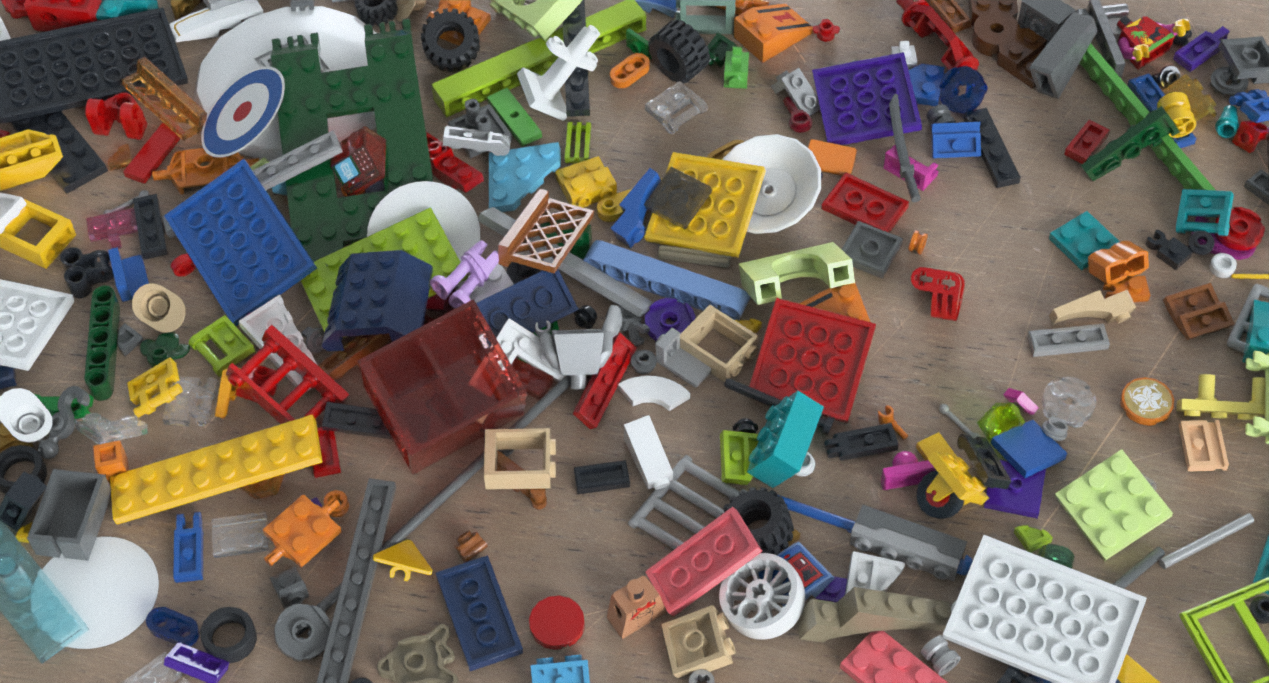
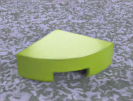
[1013,525,1053,553]

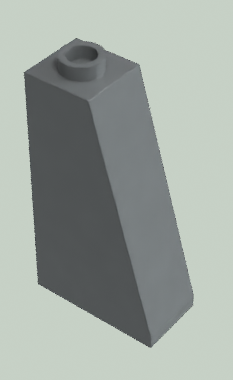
[1030,12,1097,99]

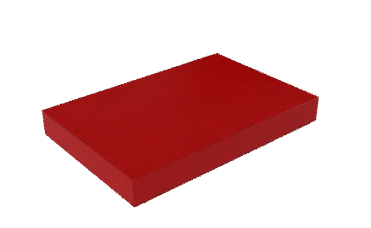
[821,172,909,233]

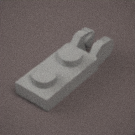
[443,126,511,156]

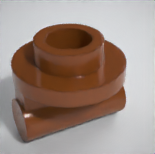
[455,530,488,563]

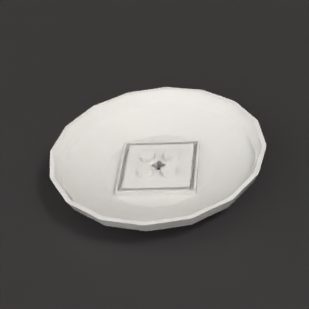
[193,6,376,162]

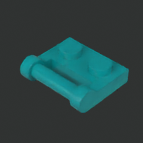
[1176,189,1234,236]

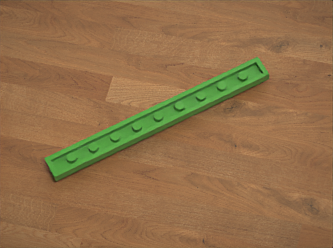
[1079,43,1215,190]

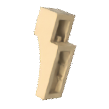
[1049,289,1136,324]

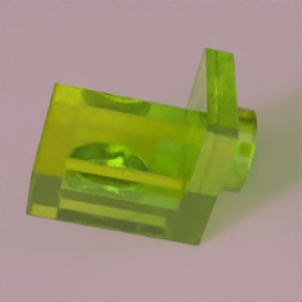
[977,402,1025,443]

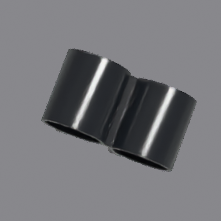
[60,247,114,299]

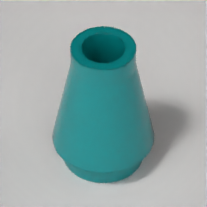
[1215,105,1240,138]

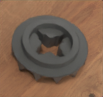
[1210,67,1248,96]

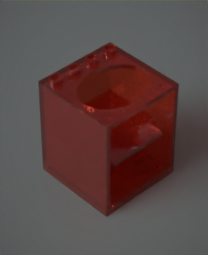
[357,299,527,475]

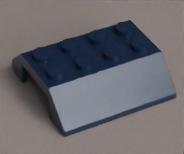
[322,250,433,351]

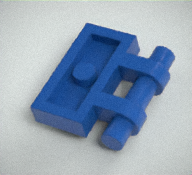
[1229,89,1269,123]

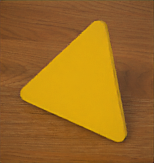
[372,540,433,581]

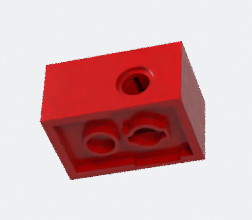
[24,0,102,32]

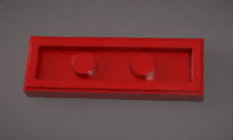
[123,123,184,184]

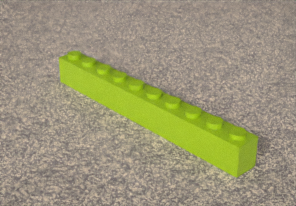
[431,0,646,118]

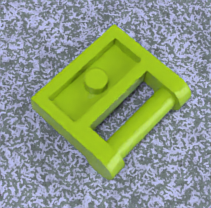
[189,315,256,377]

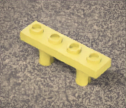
[1176,374,1266,420]

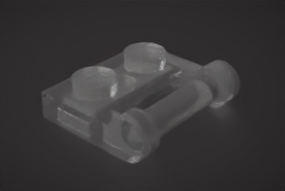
[645,81,708,134]

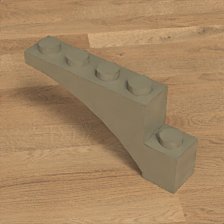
[797,587,952,643]

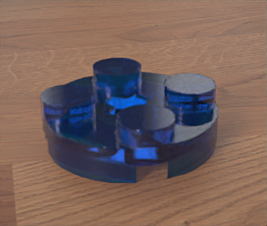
[939,66,988,114]

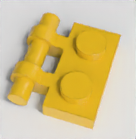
[127,358,183,418]

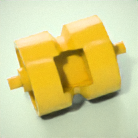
[1157,92,1196,138]

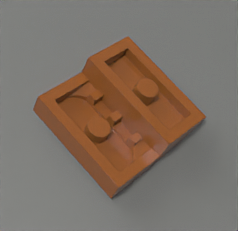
[1163,283,1235,340]

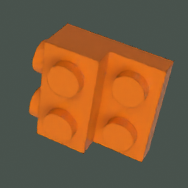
[427,0,491,46]

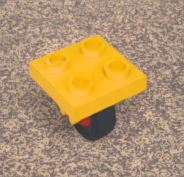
[916,451,989,519]

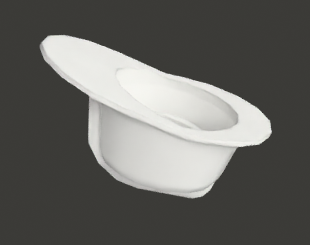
[0,388,52,443]

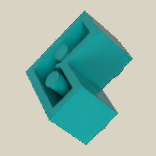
[96,0,159,21]

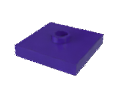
[984,460,1046,519]

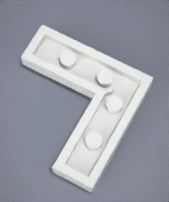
[467,319,565,398]

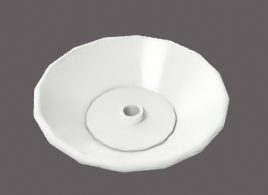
[722,134,821,234]

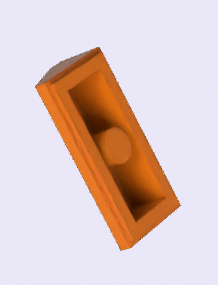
[808,139,857,176]

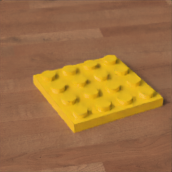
[644,152,766,258]

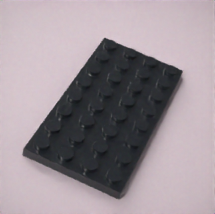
[0,8,188,124]

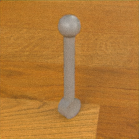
[103,190,149,219]
[939,404,981,438]

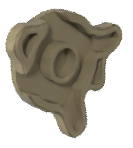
[377,624,459,683]

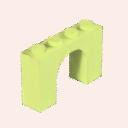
[489,0,582,40]
[739,242,855,305]

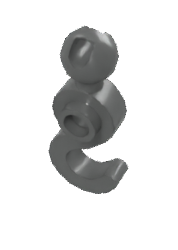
[38,386,90,459]

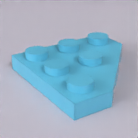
[489,142,561,212]

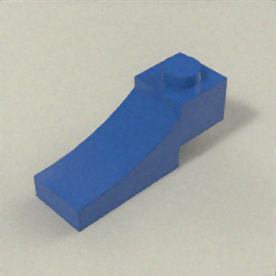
[611,168,662,248]

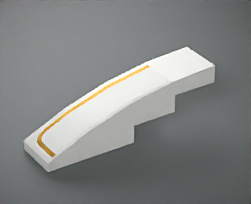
[169,0,263,42]

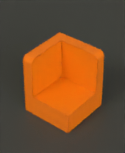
[93,440,129,483]

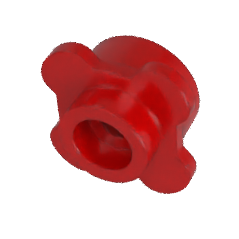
[813,19,840,42]

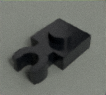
[1145,230,1193,270]

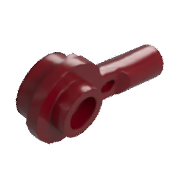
[783,97,812,133]

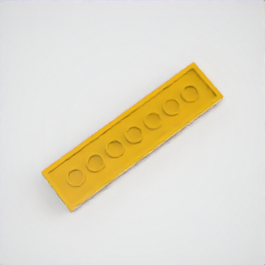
[110,415,322,525]

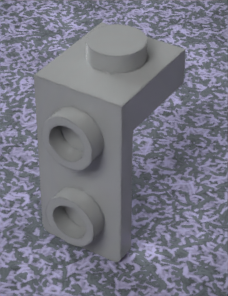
[771,68,820,116]
[655,328,711,387]

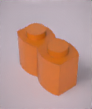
[1088,241,1149,284]

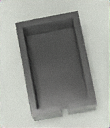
[27,469,112,561]

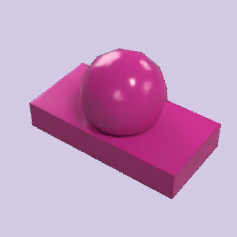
[881,451,937,490]

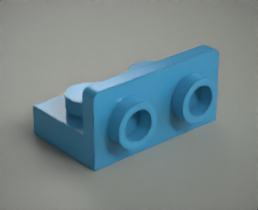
[531,655,590,683]

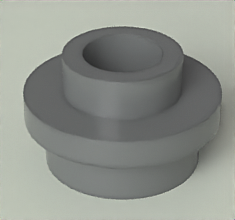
[631,350,657,374]

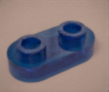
[146,607,200,646]

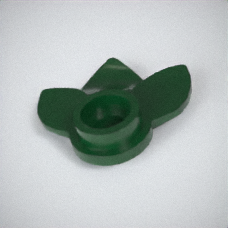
[140,332,191,368]

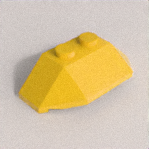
[0,129,63,191]

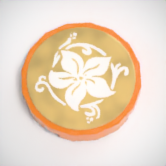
[1120,377,1174,426]

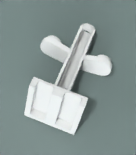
[517,25,600,121]

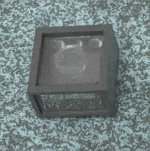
[1018,0,1076,45]

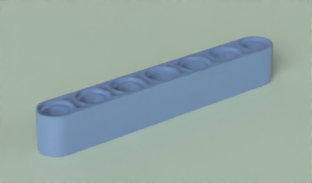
[583,240,750,320]

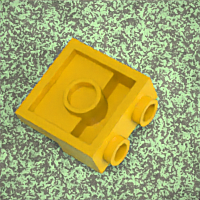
[555,156,617,208]

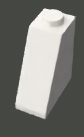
[624,415,673,490]

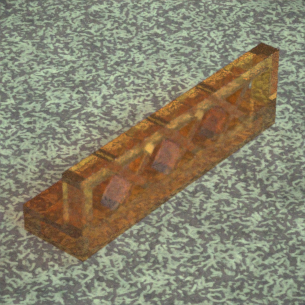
[122,57,207,141]

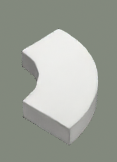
[618,376,690,411]

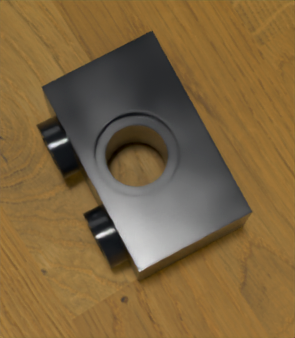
[0,471,47,532]

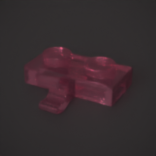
[86,208,138,249]

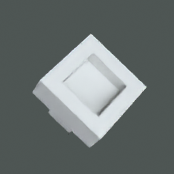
[891,41,917,69]

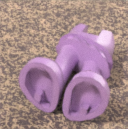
[430,240,499,311]

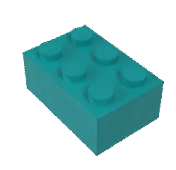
[747,391,824,488]

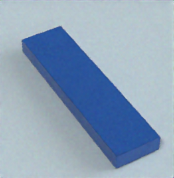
[1127,74,1197,148]

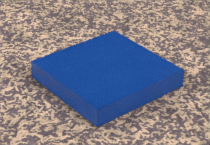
[991,420,1067,478]

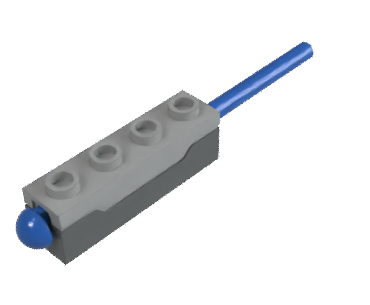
[778,495,973,582]

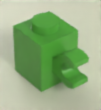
[724,47,749,89]

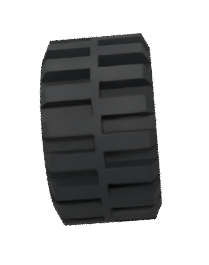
[421,8,480,72]
[648,20,710,84]
[721,487,794,556]

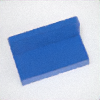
[108,247,149,302]

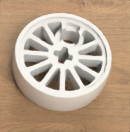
[719,553,805,640]

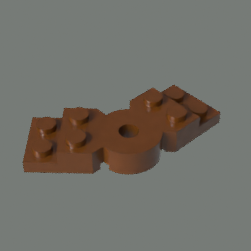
[968,0,1047,89]

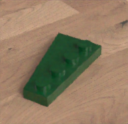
[1081,106,1180,181]

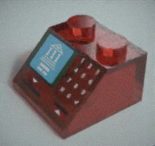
[331,126,386,196]

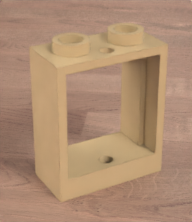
[680,305,759,382]
[484,428,556,490]

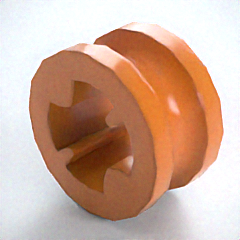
[908,230,928,255]
[323,490,349,518]

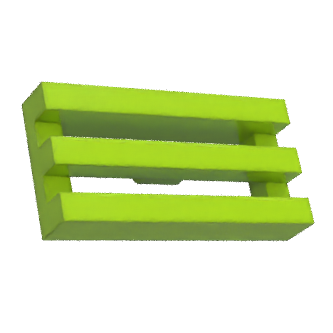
[565,122,591,163]

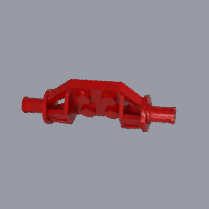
[896,0,985,92]

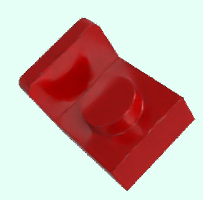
[1232,121,1269,153]

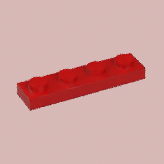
[572,332,637,429]

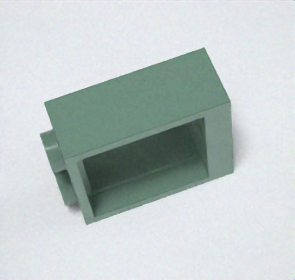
[676,0,736,34]

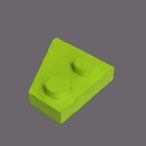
[720,430,759,485]

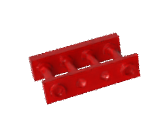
[226,325,349,424]

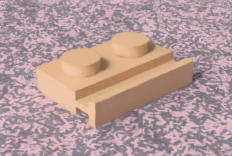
[1178,420,1229,471]

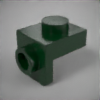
[707,33,737,68]

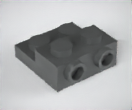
[1218,36,1269,84]

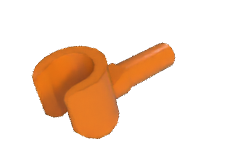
[878,405,908,440]

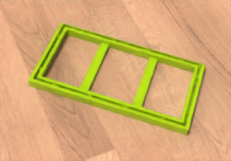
[1179,577,1269,683]

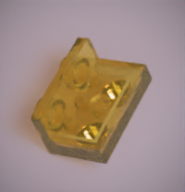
[1163,73,1217,122]

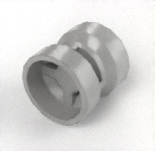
[921,635,961,676]

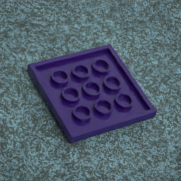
[812,52,922,145]

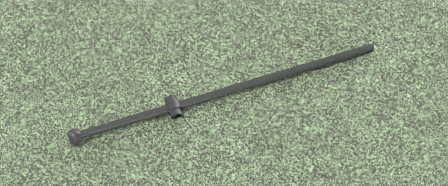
[295,375,571,635]

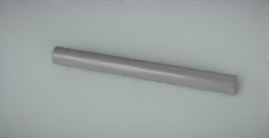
[1159,513,1254,569]

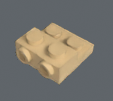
[661,605,736,678]

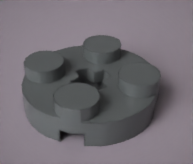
[274,604,331,662]

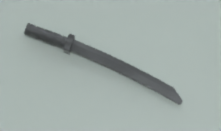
[889,94,921,202]

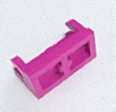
[883,145,938,191]

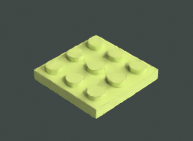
[1055,449,1173,561]

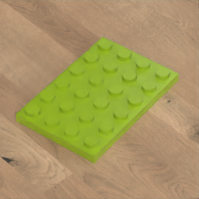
[301,207,468,338]

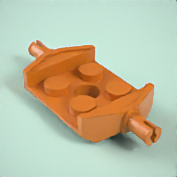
[152,148,259,195]

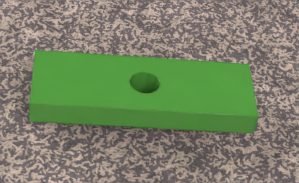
[487,88,542,147]

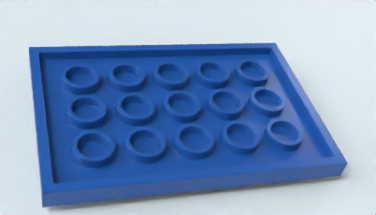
[164,159,317,326]

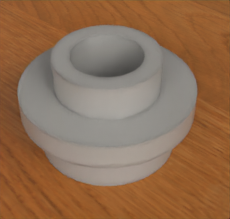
[1042,417,1068,441]

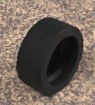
[0,445,47,495]
[200,606,257,664]

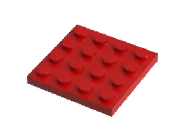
[749,298,876,423]

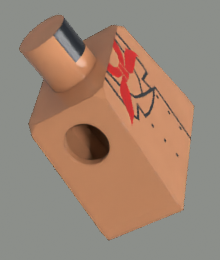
[607,576,666,639]

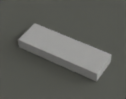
[1027,324,1110,357]

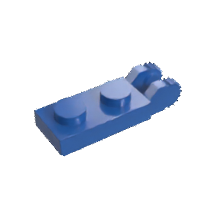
[173,512,203,583]

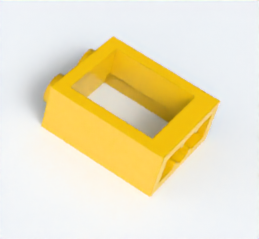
[0,199,76,269]

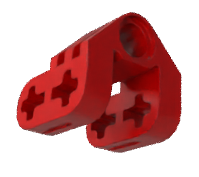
[85,93,148,140]
[911,267,965,321]

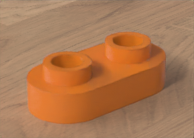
[610,53,650,88]

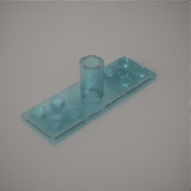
[0,521,89,664]

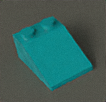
[1242,299,1269,363]

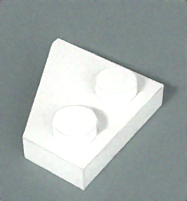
[845,551,905,594]

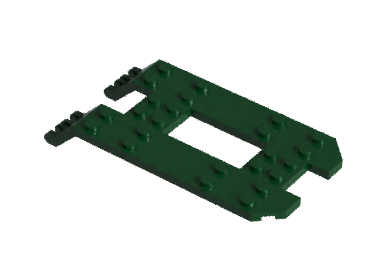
[271,18,433,262]

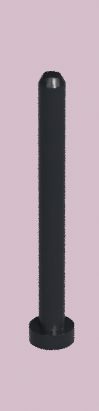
[724,379,835,435]

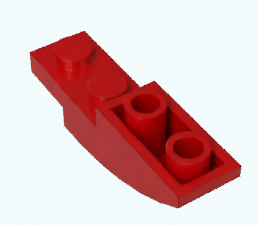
[426,132,484,193]

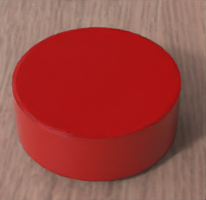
[170,254,196,277]

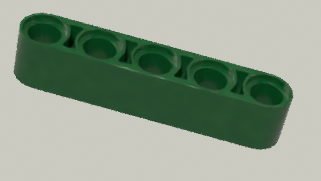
[84,285,120,401]

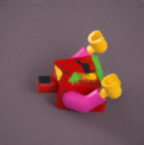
[1116,16,1191,70]

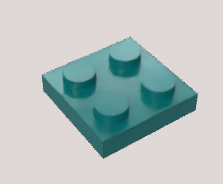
[1049,211,1120,270]

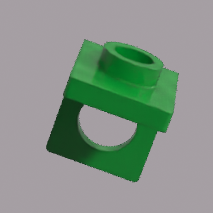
[626,28,652,61]

